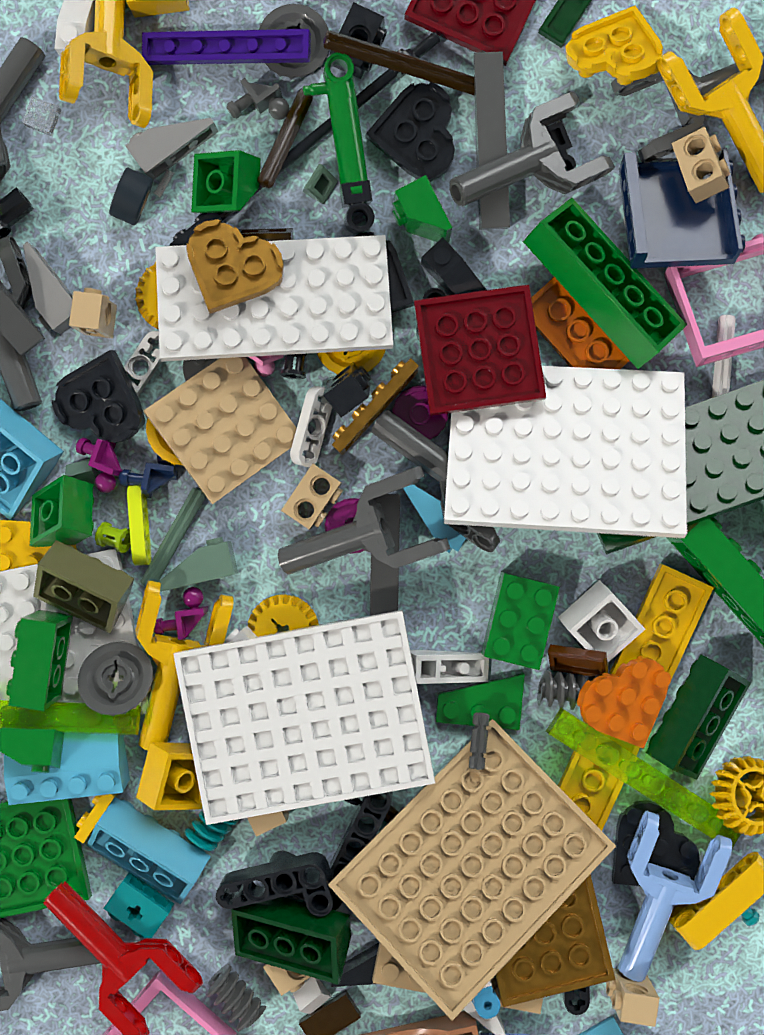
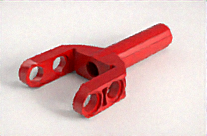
[43,881,203,1035]

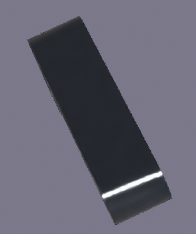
[216,852,336,916]

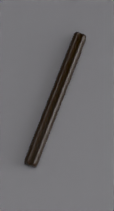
[323,30,474,95]

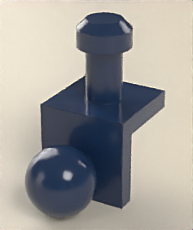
[119,455,178,498]

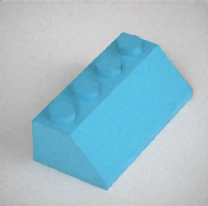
[86,797,211,905]

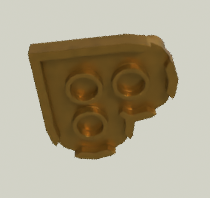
[186,220,284,314]

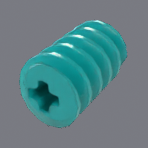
[185,811,239,851]

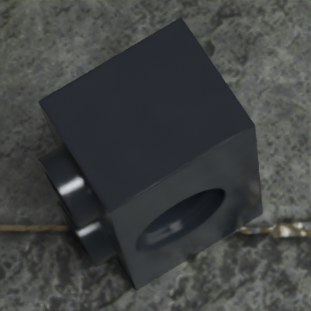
[329,2,387,79]

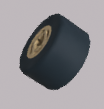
[109,168,153,225]

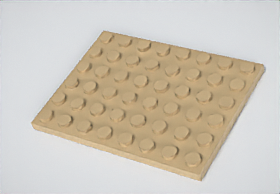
[328,719,616,1021]

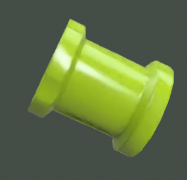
[95,522,131,554]

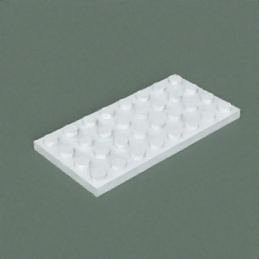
[155,235,393,362]

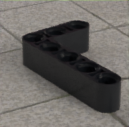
[270,791,393,910]

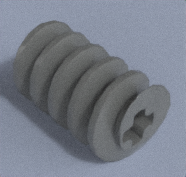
[537,670,595,710]
[206,964,266,1032]

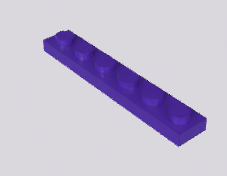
[142,29,311,65]

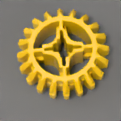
[709,756,764,836]

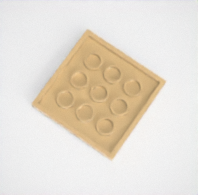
[144,357,297,504]

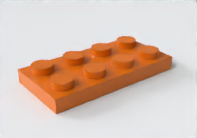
[531,277,630,369]

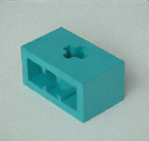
[103,873,175,938]

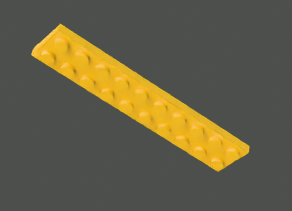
[558,564,714,831]

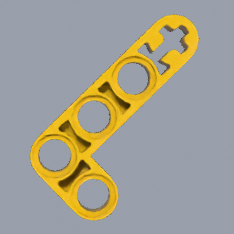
[669,852,764,950]

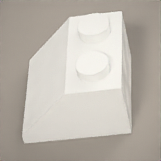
[558,580,645,663]

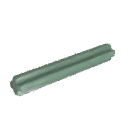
[141,488,206,586]

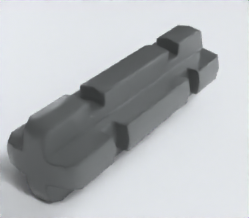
[469,712,489,770]

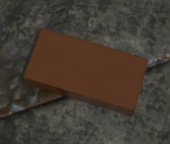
[548,644,608,677]

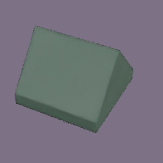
[303,164,338,204]
[65,459,98,487]

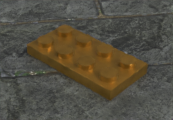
[332,358,419,455]

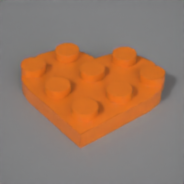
[577,656,671,749]

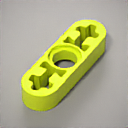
[127,484,151,566]

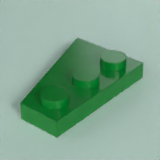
[435,673,525,730]

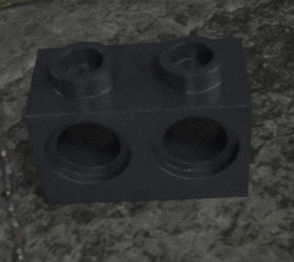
[323,362,371,418]

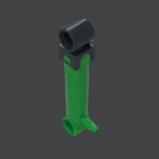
[303,52,375,234]

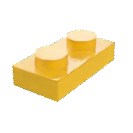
[74,793,119,844]

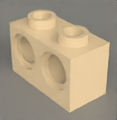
[672,127,731,203]
[281,463,343,530]
[606,968,660,1027]

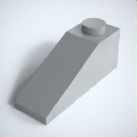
[125,118,218,180]
[23,242,73,334]

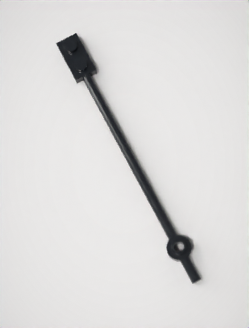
[169,32,440,246]

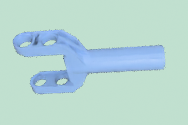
[618,811,732,982]

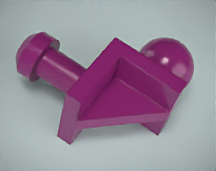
[75,437,122,493]
[154,587,208,640]

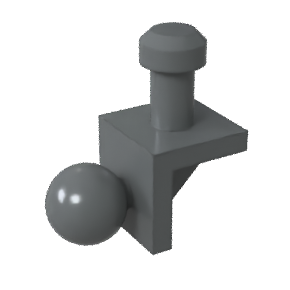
[227,78,289,120]

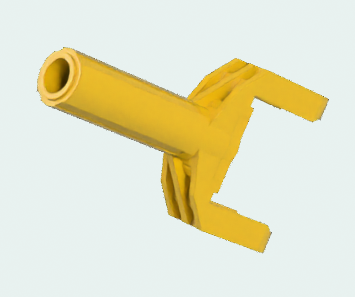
[59,0,153,128]
[657,7,764,193]
[135,580,234,751]

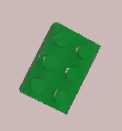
[481,571,560,670]
[6,610,73,711]

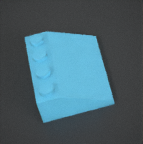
[0,399,64,520]
[4,703,130,805]

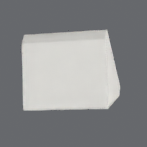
[293,977,332,1014]

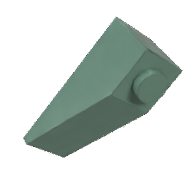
[158,537,238,592]

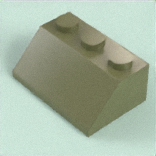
[33,540,134,634]

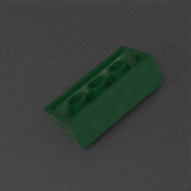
[646,654,751,780]
[231,897,351,985]

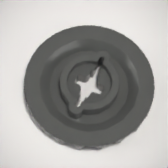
[259,4,329,80]
[78,642,154,717]

